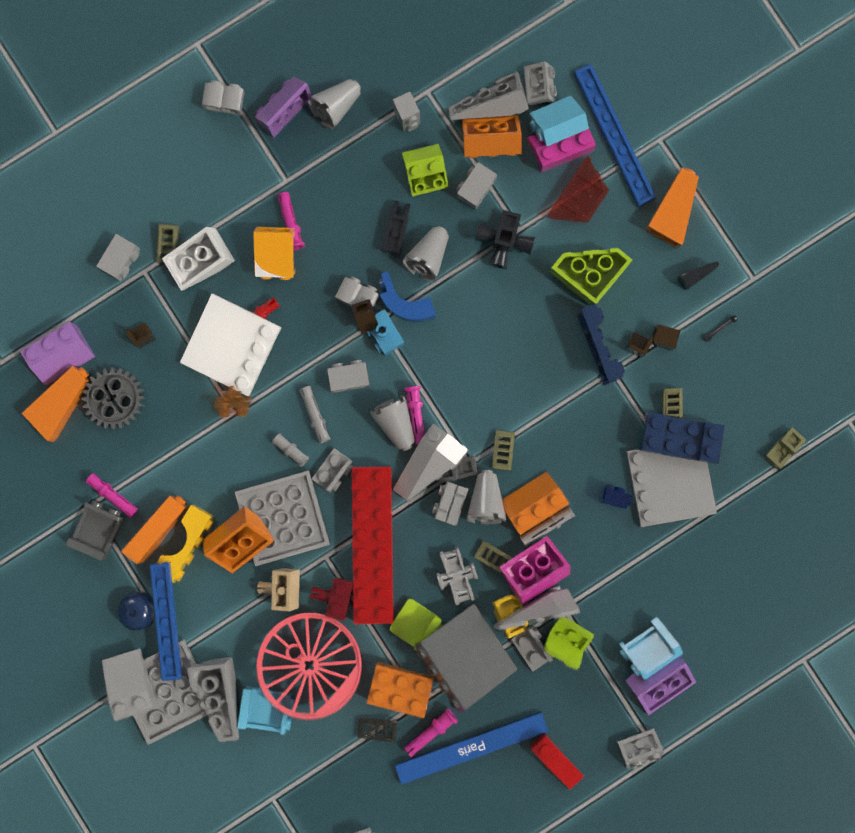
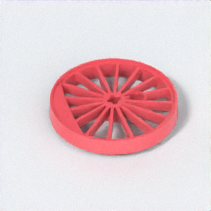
[256,613,362,720]

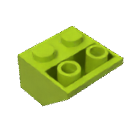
[402,144,449,196]

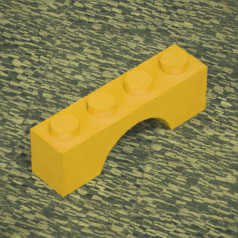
[157,505,214,583]

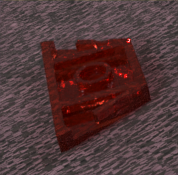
[547,156,609,223]

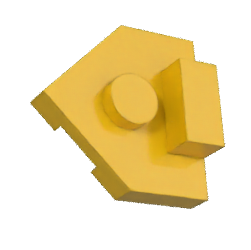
[492,594,528,638]

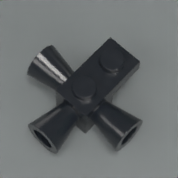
[475,210,535,269]

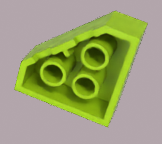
[549,248,632,306]

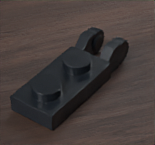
[381,200,411,255]

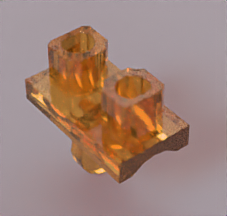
[214,386,251,417]

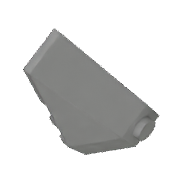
[449,72,529,120]
[393,423,469,501]
[493,586,580,630]
[187,657,239,742]

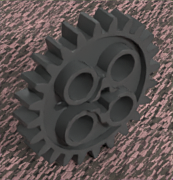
[81,367,146,430]

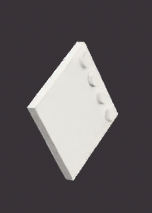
[180,294,282,396]

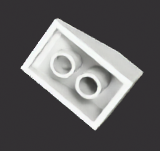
[162,227,235,291]

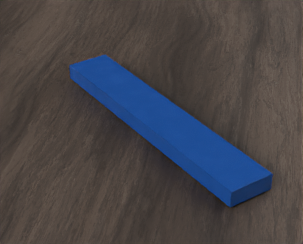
[149,562,183,681]

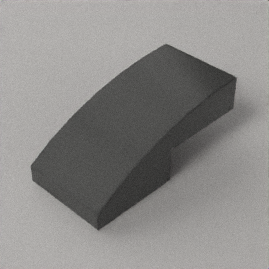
[438,456,479,483]

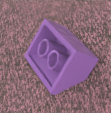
[255,76,311,138]
[20,322,95,386]
[625,656,696,715]

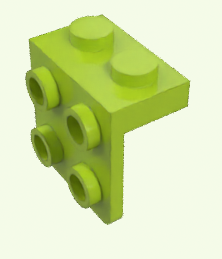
[390,599,443,651]
[544,616,594,670]

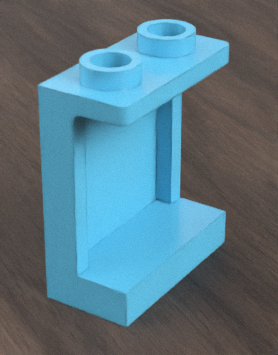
[619,617,683,680]
[237,686,295,735]

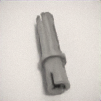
[299,386,331,444]
[520,506,575,547]

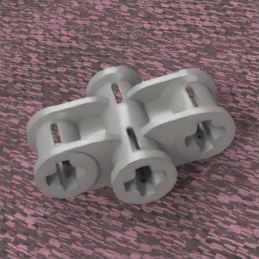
[436,546,478,606]

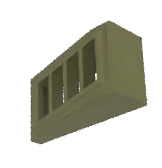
[157,224,180,263]
[661,388,683,419]
[491,430,515,471]
[474,541,513,574]

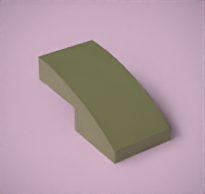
[764,427,806,470]

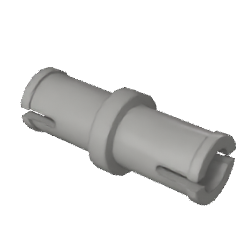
[272,433,309,467]

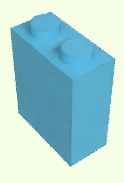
[529,96,589,146]

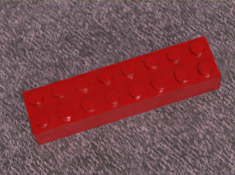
[352,467,394,624]

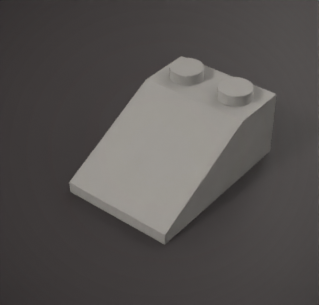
[102,648,157,721]

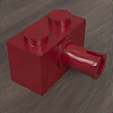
[310,577,353,621]

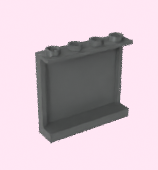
[414,604,518,712]

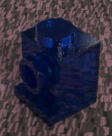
[601,484,633,509]

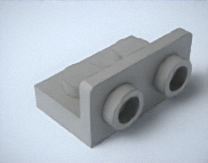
[524,62,557,105]
[312,448,353,493]
[511,625,553,671]
[618,728,663,769]

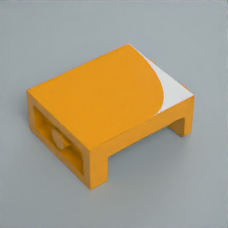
[254,227,295,280]

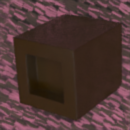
[352,299,379,333]
[125,322,156,349]
[651,324,680,351]
[625,332,653,358]

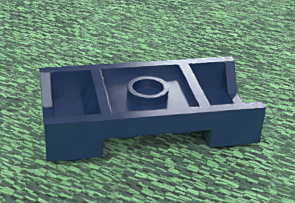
[577,304,625,385]
[640,412,725,464]

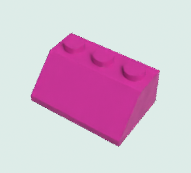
[527,129,596,172]
[499,536,570,606]

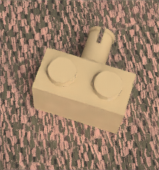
[257,568,300,611]

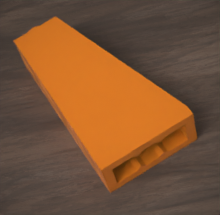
[645,168,699,249]
[22,366,91,442]
[121,495,189,564]

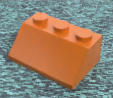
[462,115,522,158]
[502,471,569,535]
[203,506,274,574]

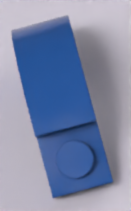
[379,271,436,322]

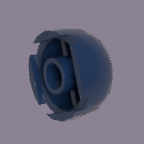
[117,592,155,631]

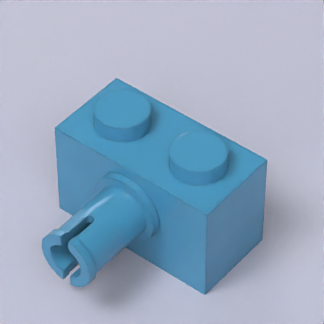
[367,309,405,356]

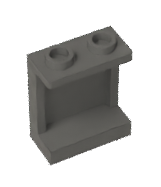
[66,500,125,561]

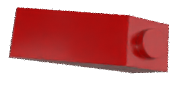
[530,733,584,789]

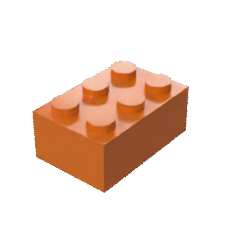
[367,662,434,718]

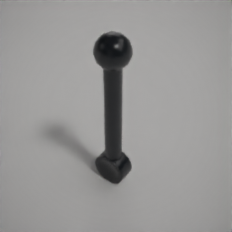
[704,315,738,342]

